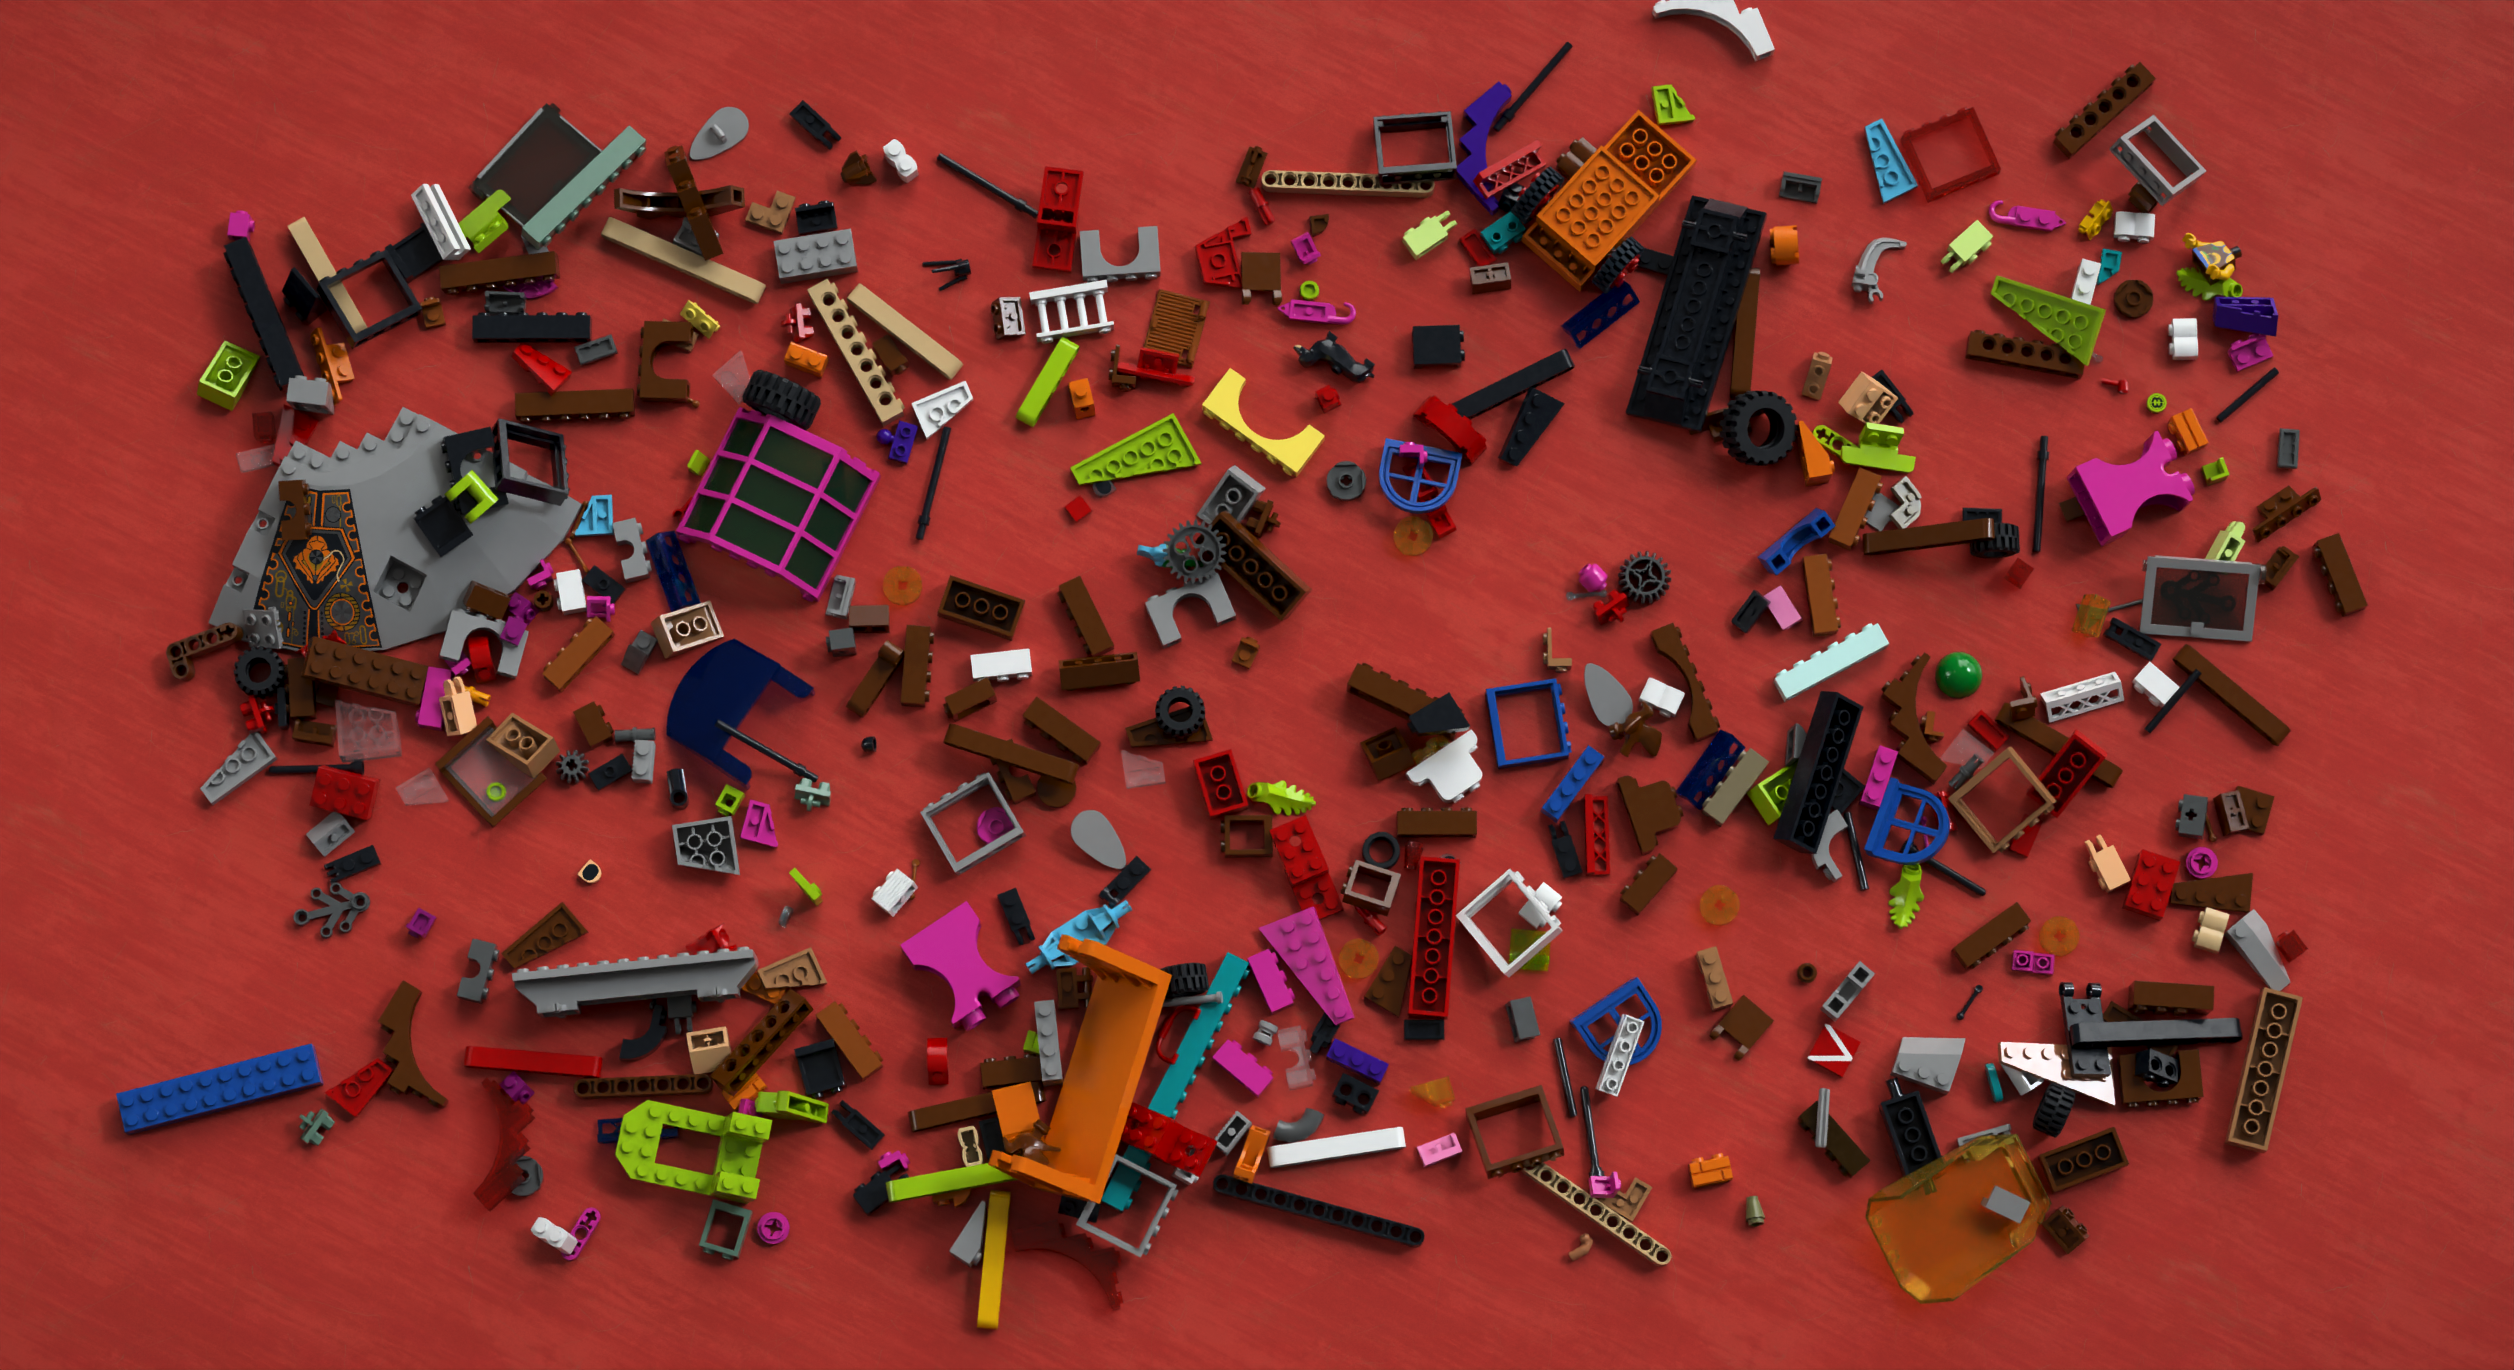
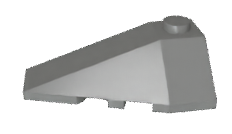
[2224,909,2290,991]

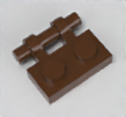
[1056,967,1093,1009]

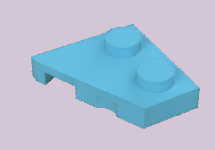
[575,495,614,537]

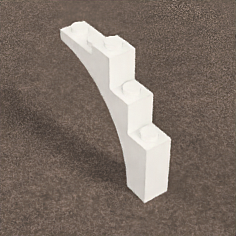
[1652,0,1775,61]

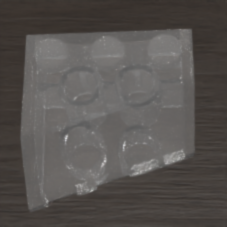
[335,700,402,763]

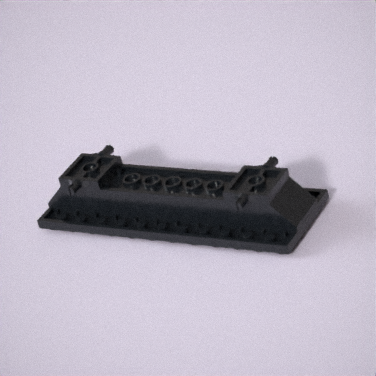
[1626,195,1767,433]

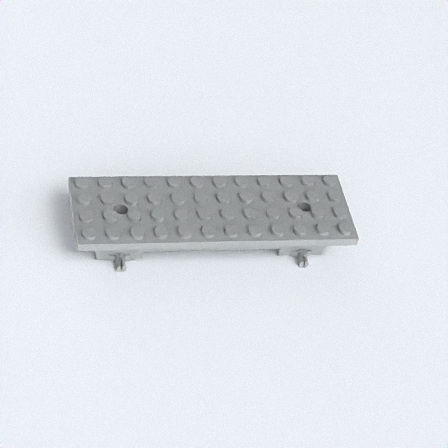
[512,947,759,1019]

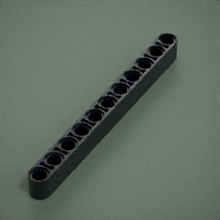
[1213,1174,1425,1247]

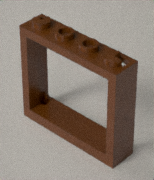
[1465,1085,1564,1179]

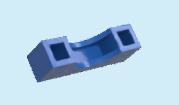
[1757,508,1836,576]
[1541,745,1604,823]

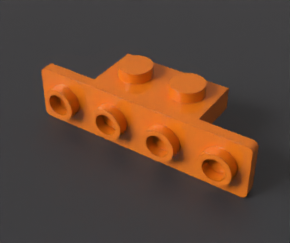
[310,327,355,406]

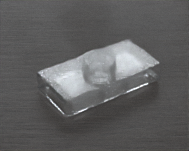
[236,444,275,473]

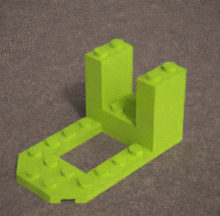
[615,1100,773,1204]

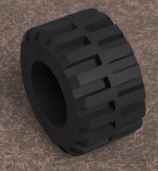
[1970,523,2020,558]
[234,646,286,699]
[1155,686,1205,739]
[1160,963,1209,998]
[2033,1082,2075,1138]

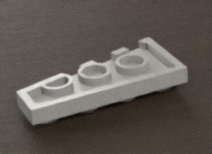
[200,732,277,805]

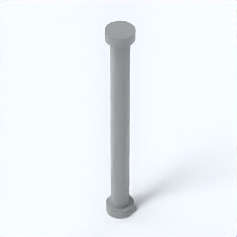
[1162,991,1223,1007]

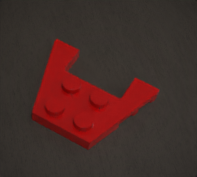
[1195,217,1252,289]

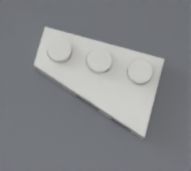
[912,381,973,440]

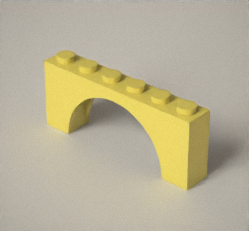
[1202,368,1325,477]

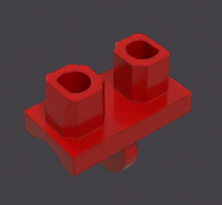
[781,303,814,343]
[1592,589,1630,625]
[239,695,275,734]

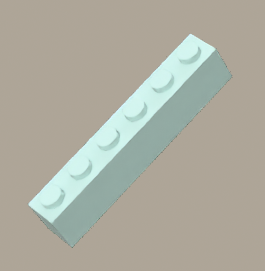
[1773,623,1890,702]

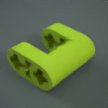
[444,470,499,524]

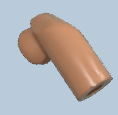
[1569,1233,1593,1261]

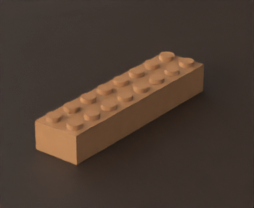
[2224,987,2303,1153]

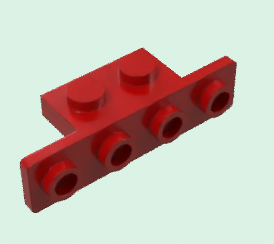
[1117,347,1195,387]

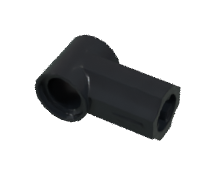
[667,768,689,810]

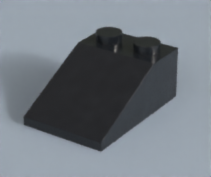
[282,267,327,325]

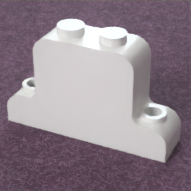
[1406,729,1482,803]

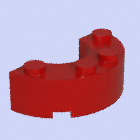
[1413,395,1487,465]

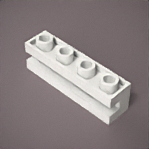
[411,184,471,260]
[1595,1014,1645,1097]

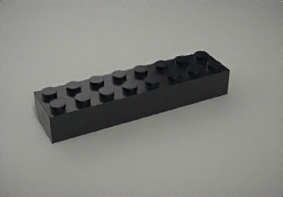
[223,237,304,395]
[1773,691,1863,854]

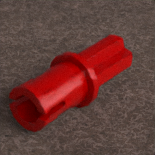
[1248,187,1275,225]
[1354,906,1387,936]

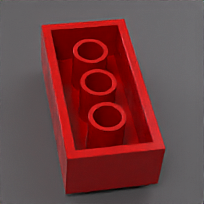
[2026,729,2108,818]

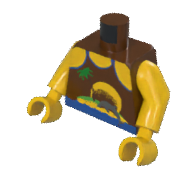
[2182,233,2242,286]

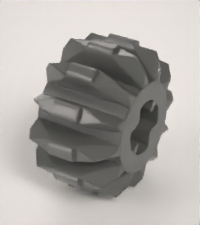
[556,750,590,784]

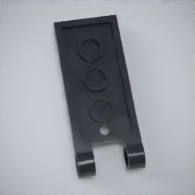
[2059,982,2111,1077]

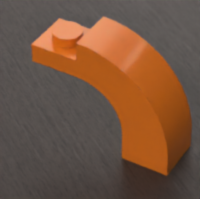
[1233,1125,1271,1184]

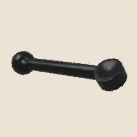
[1956,985,1983,1020]

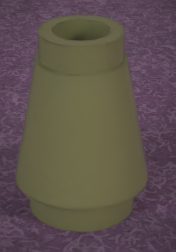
[1746,1196,1765,1227]

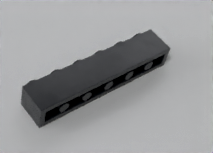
[472,312,592,343]

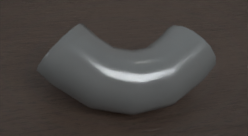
[1273,1108,1324,1142]

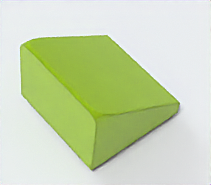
[687,450,710,476]

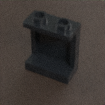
[385,222,443,284]
[1412,325,1465,369]
[413,495,473,557]
[794,1039,846,1099]

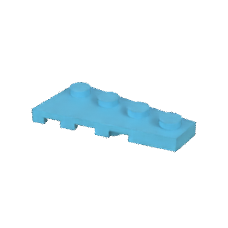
[1864,119,1918,204]

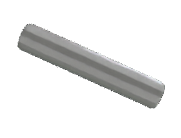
[1815,1088,1830,1148]

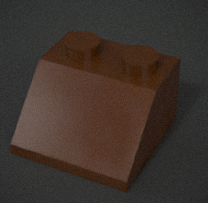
[1360,727,1415,781]

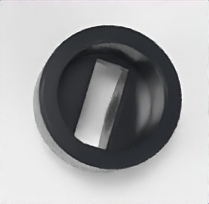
[861,736,877,752]

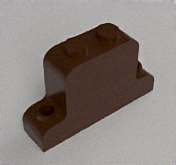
[1616,776,1684,856]

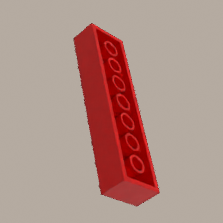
[1407,856,1460,1020]

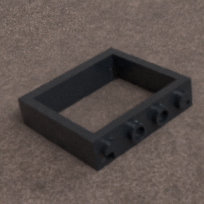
[1373,111,1457,185]
[317,250,422,349]
[491,418,570,506]

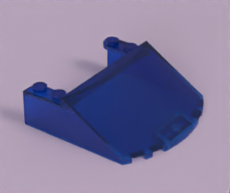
[667,639,815,790]

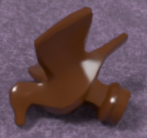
[1609,701,1662,757]
[1002,1119,1061,1165]

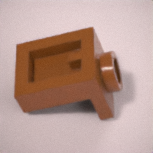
[420,297,446,329]
[1232,637,1260,670]

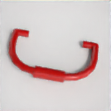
[1156,1005,1201,1065]

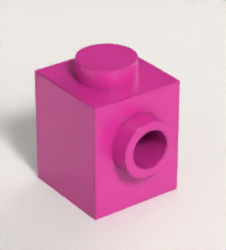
[227,210,255,242]

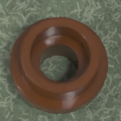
[1797,963,1817,983]

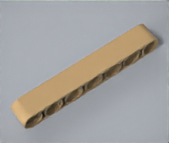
[288,217,368,333]
[846,283,963,380]

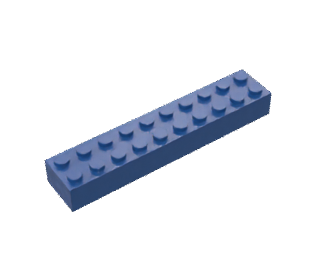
[116,1043,324,1135]

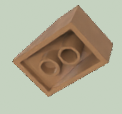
[651,600,724,659]
[486,713,560,779]

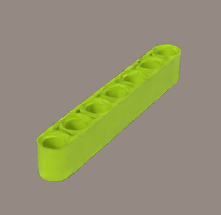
[886,1163,1017,1203]

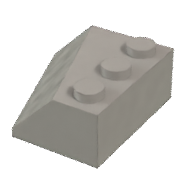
[672,816,740,875]
[1890,1037,1966,1095]

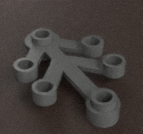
[293,882,370,938]

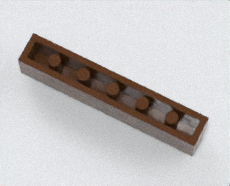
[439,251,560,295]
[515,388,635,423]

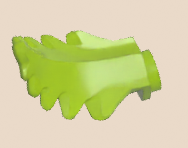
[2176,267,2243,301]
[1247,780,1316,816]
[1888,864,1924,929]

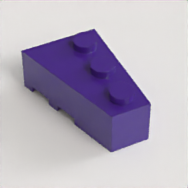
[2213,297,2278,336]

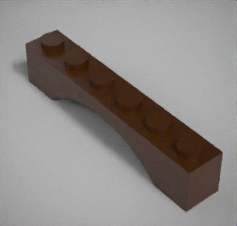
[1650,623,1720,743]

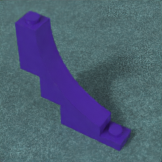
[1457,81,1512,216]

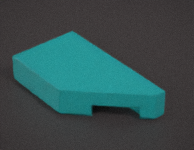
[2097,248,2122,285]

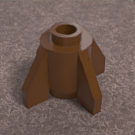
[840,150,877,185]

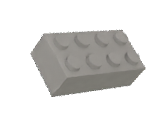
[774,228,858,284]

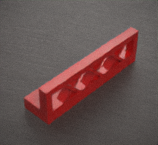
[1473,140,1546,199]
[1584,794,1610,876]

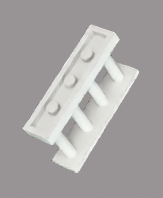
[1029,280,1114,344]

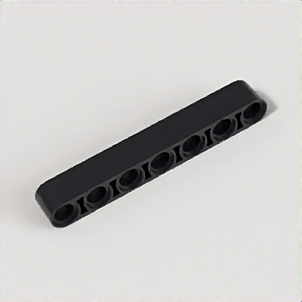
[1452,349,1575,420]

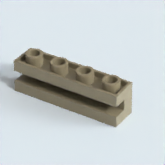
[1702,748,1769,827]

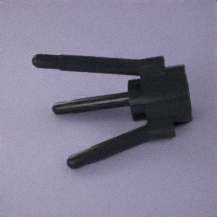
[922,259,971,291]

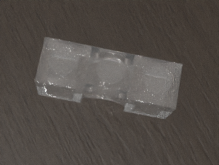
[1277,1025,1316,1091]

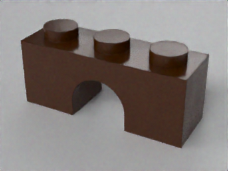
[278,480,312,541]
[990,739,1036,805]

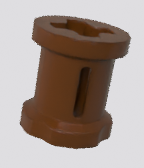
[534,591,553,612]

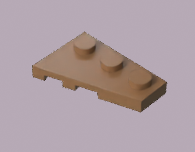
[756,947,827,990]

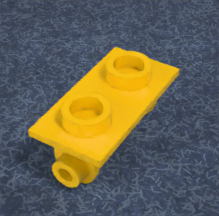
[2078,199,2113,240]

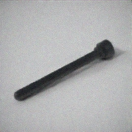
[269,760,364,775]
[1900,838,1986,896]
[1580,1086,1605,1178]

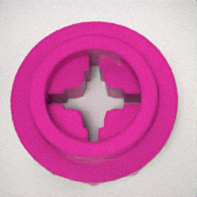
[2186,847,2218,878]
[757,1212,790,1244]

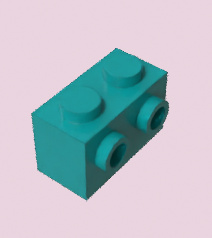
[1480,212,1526,255]

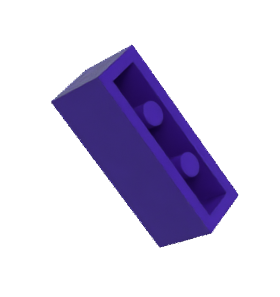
[1326,1038,1389,1085]

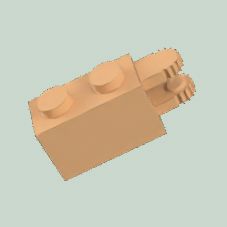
[439,677,477,736]
[2085,835,2131,893]

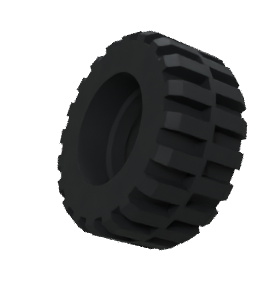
[742,370,821,430]
[1720,391,1798,466]

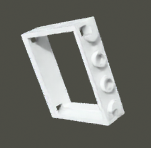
[1456,869,1563,977]

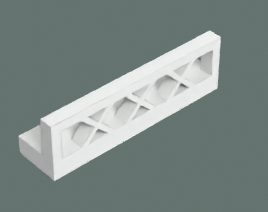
[2040,672,2124,723]

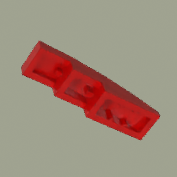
[1402,460,1457,539]

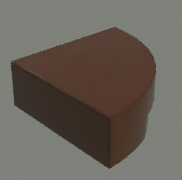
[1309,214,1329,237]

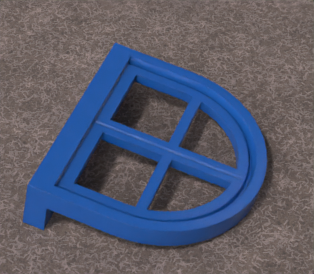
[1379,438,1463,514]
[1864,777,1950,865]
[1569,977,1662,1065]

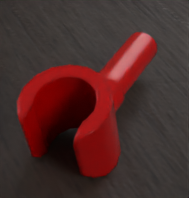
[2102,378,2129,393]
[672,497,693,521]

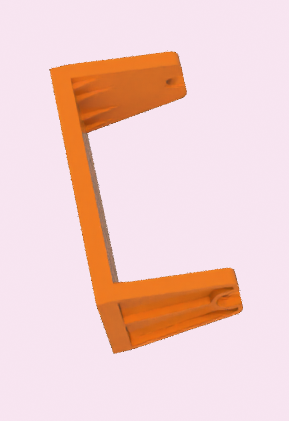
[988,934,1172,1204]

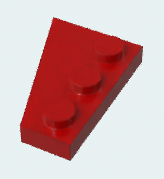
[272,404,319,467]
[324,1058,394,1118]

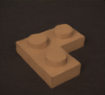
[745,191,796,234]
[1598,1177,1653,1222]

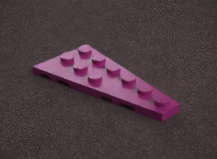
[1259,907,1355,1025]

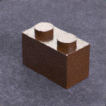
[463,580,511,620]
[573,701,614,750]

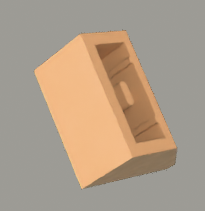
[1838,371,1898,424]
[686,1026,731,1074]

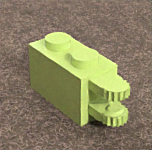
[1403,211,1457,260]
[1940,220,1993,273]
[2205,521,2245,575]

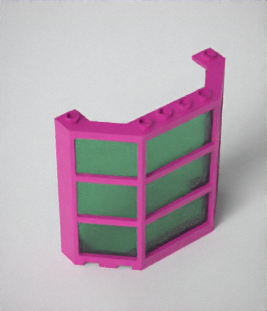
[676,407,881,602]

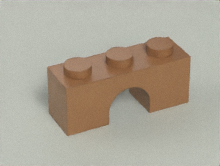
[1696,946,1733,1012]

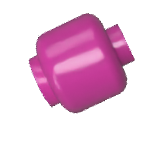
[1578,563,1608,593]

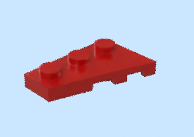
[511,342,572,396]

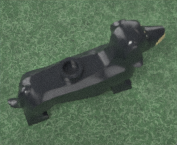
[1293,331,1375,382]

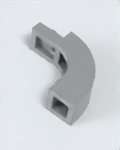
[1811,810,1848,883]

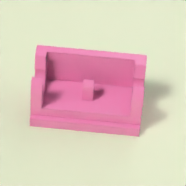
[1764,585,1803,630]
[1417,1133,1462,1168]

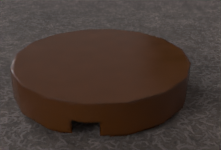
[2114,280,2153,318]
[1037,776,1077,808]

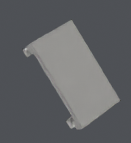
[826,575,856,620]

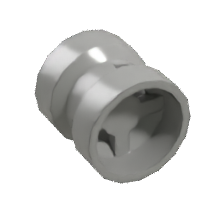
[1252,1020,1278,1046]

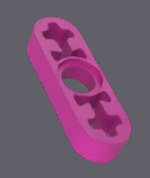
[561,1207,601,1261]

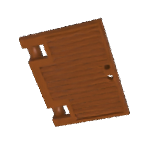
[1144,289,1210,368]

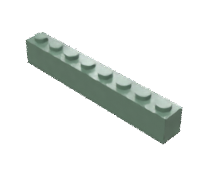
[521,125,646,250]

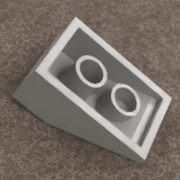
[286,375,334,414]
[1197,465,1266,525]
[949,1201,987,1268]

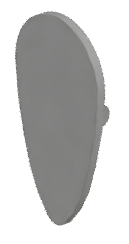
[690,107,749,160]
[1584,663,1633,726]
[1071,810,1126,869]

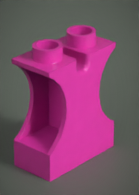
[2066,431,2195,547]
[900,901,1021,1031]

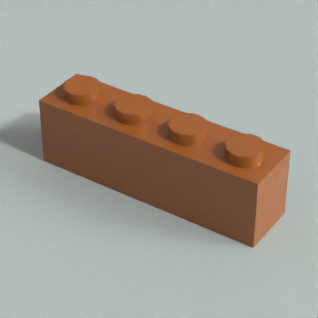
[1829,468,1883,551]
[1802,554,1841,637]
[542,616,615,693]
[816,1001,883,1081]

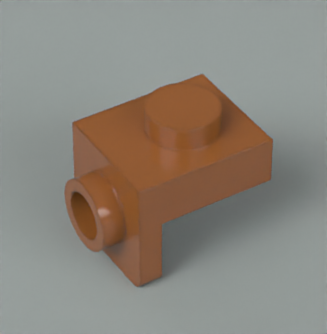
[1920,711,1944,742]

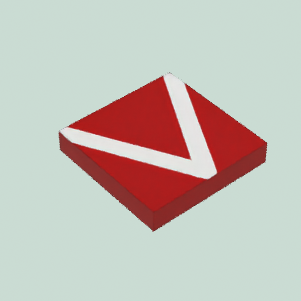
[1807,1024,1861,1077]

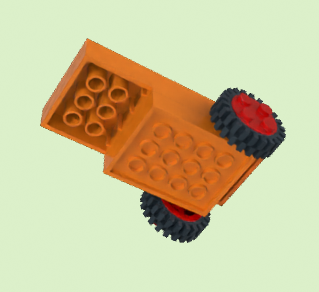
[1511,110,1697,294]

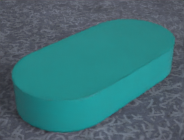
[1985,1063,2003,1103]

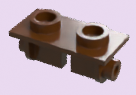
[1236,146,1268,189]

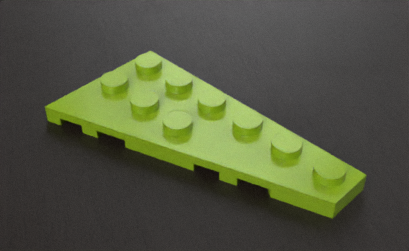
[1991,275,2106,366]
[1070,413,1202,486]

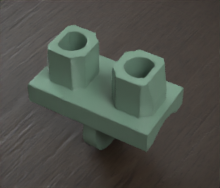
[794,778,831,812]
[299,1109,335,1146]

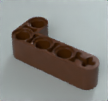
[166,622,244,681]
[846,640,905,718]

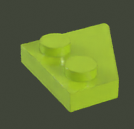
[1651,84,1695,126]
[789,868,823,906]

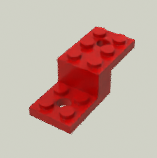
[1032,166,1084,273]
[1269,815,1344,920]
[1120,1102,1217,1177]

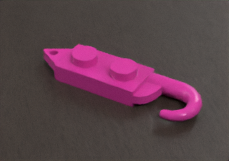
[1989,200,2066,232]
[1278,299,1356,325]

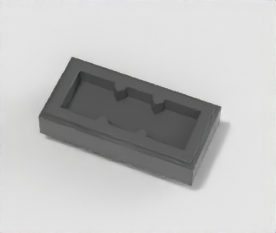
[574,334,618,366]
[2277,428,2300,469]

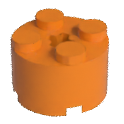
[1770,225,1800,266]

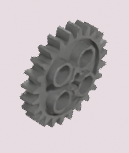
[1162,519,1226,584]

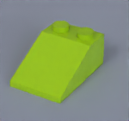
[197,341,260,411]
[1747,761,1798,826]

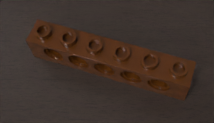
[2053,62,2156,159]
[1965,330,2085,379]
[710,989,813,1097]

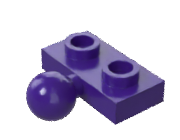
[876,420,918,464]

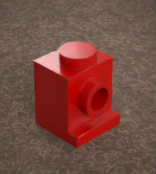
[1315,385,1342,414]

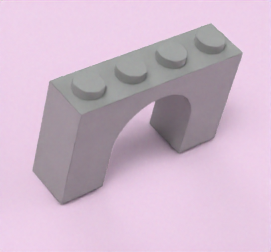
[1080,226,1161,283]
[1145,573,1236,649]
[439,609,529,679]
[1034,1000,1063,1087]

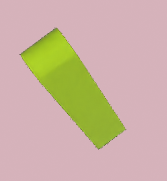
[1015,337,1080,427]

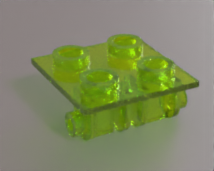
[1509,928,1550,971]

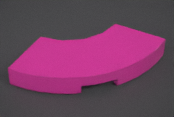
[503,281,558,299]

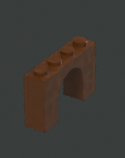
[637,321,694,403]
[2117,1049,2204,1108]

